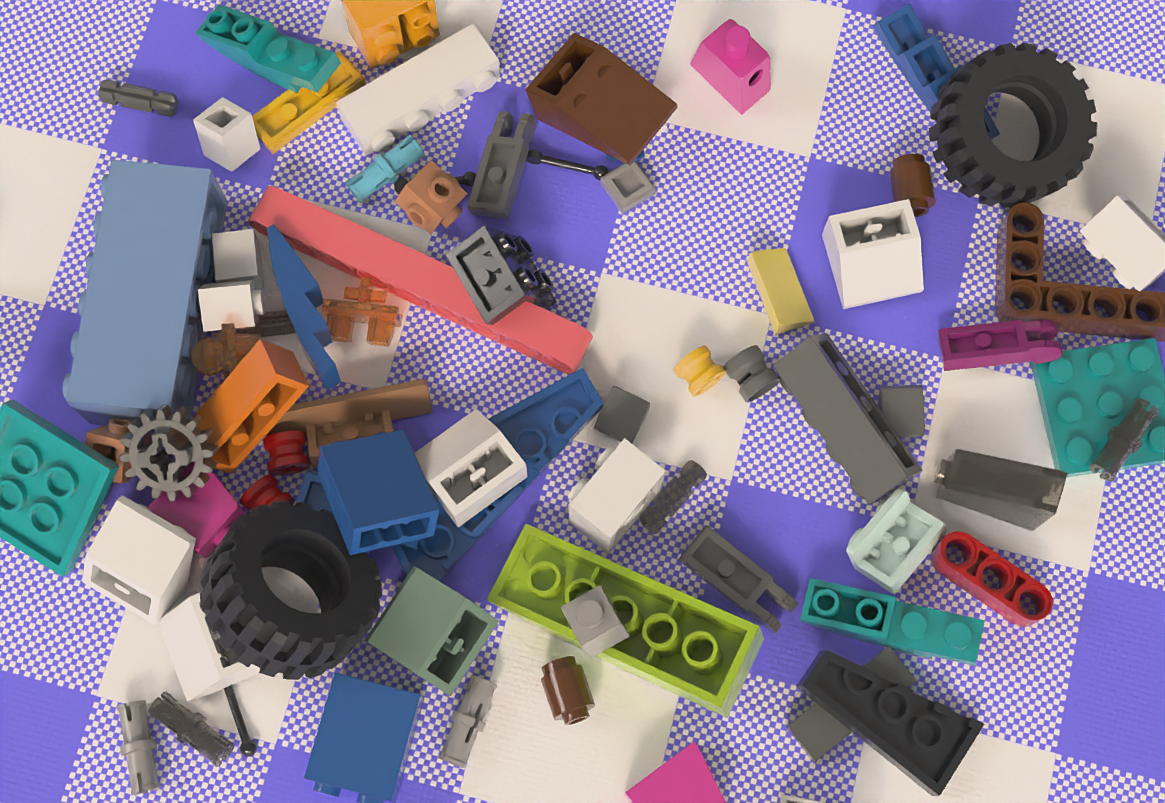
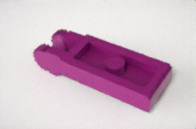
[938,319,1063,371]

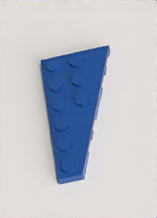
[391,368,604,581]

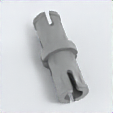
[438,675,497,769]
[117,700,161,795]

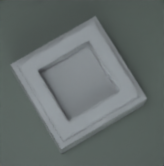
[600,162,656,214]

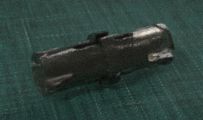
[1089,398,1159,482]
[148,691,235,767]

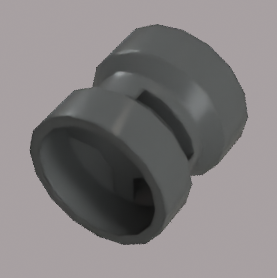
[723,345,781,403]

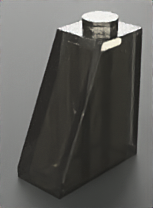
[933,449,1068,531]

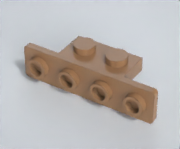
[265,379,433,468]

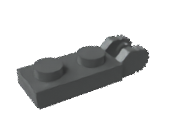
[467,111,536,219]
[679,525,798,633]

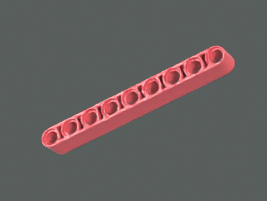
[248,186,593,374]

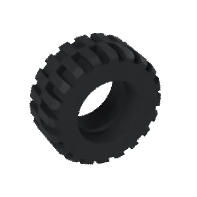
[929,43,1098,208]
[200,501,382,680]

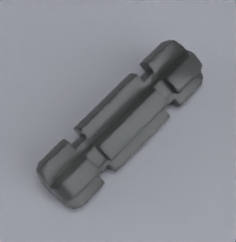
[98,79,178,116]

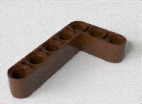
[995,202,1165,342]

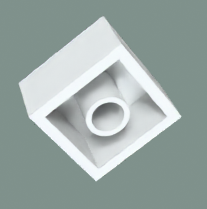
[568,438,666,555]

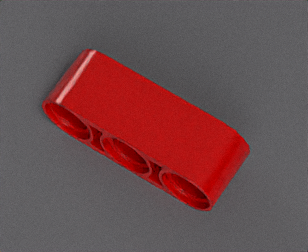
[931,531,1053,627]

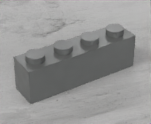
[773,333,923,505]

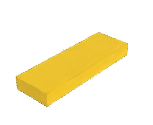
[252,50,366,155]

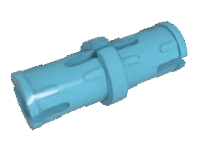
[345,135,425,203]

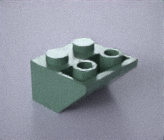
[364,566,499,696]

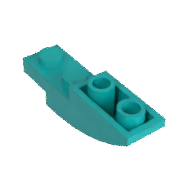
[195,4,341,93]
[800,578,985,666]

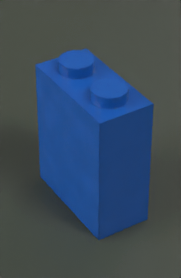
[317,429,439,555]
[304,672,424,803]

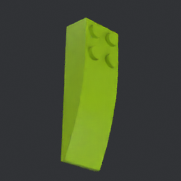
[487,524,764,718]

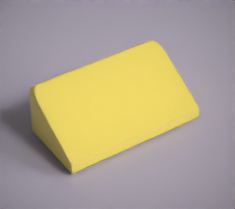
[747,248,814,335]

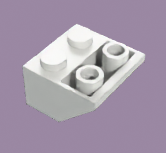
[1079,194,1165,292]
[822,199,924,309]
[414,409,528,527]
[82,495,196,625]
[158,592,260,703]

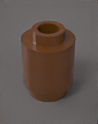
[890,154,936,217]
[541,656,595,726]

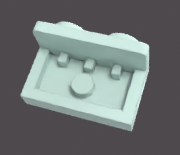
[846,487,947,595]

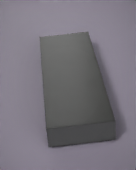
[786,646,917,763]

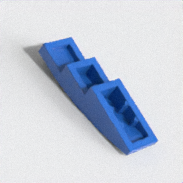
[872,3,1000,140]
[267,224,341,391]

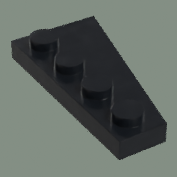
[796,650,985,796]

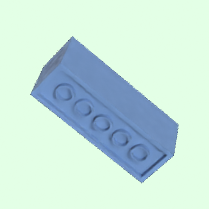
[63,160,228,430]

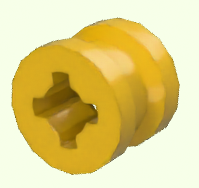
[673,345,726,397]

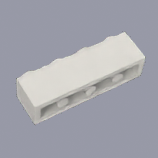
[336,23,500,156]

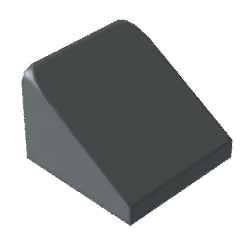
[593,385,650,444]
[879,385,925,437]

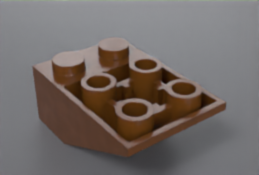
[525,33,678,165]

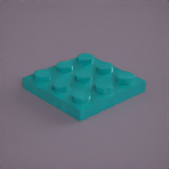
[1030,338,1165,479]
[0,399,120,577]

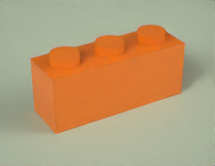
[191,339,309,474]

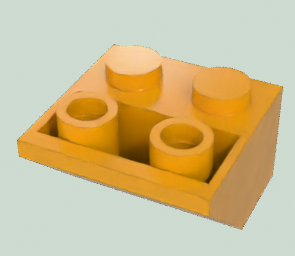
[341,0,440,69]

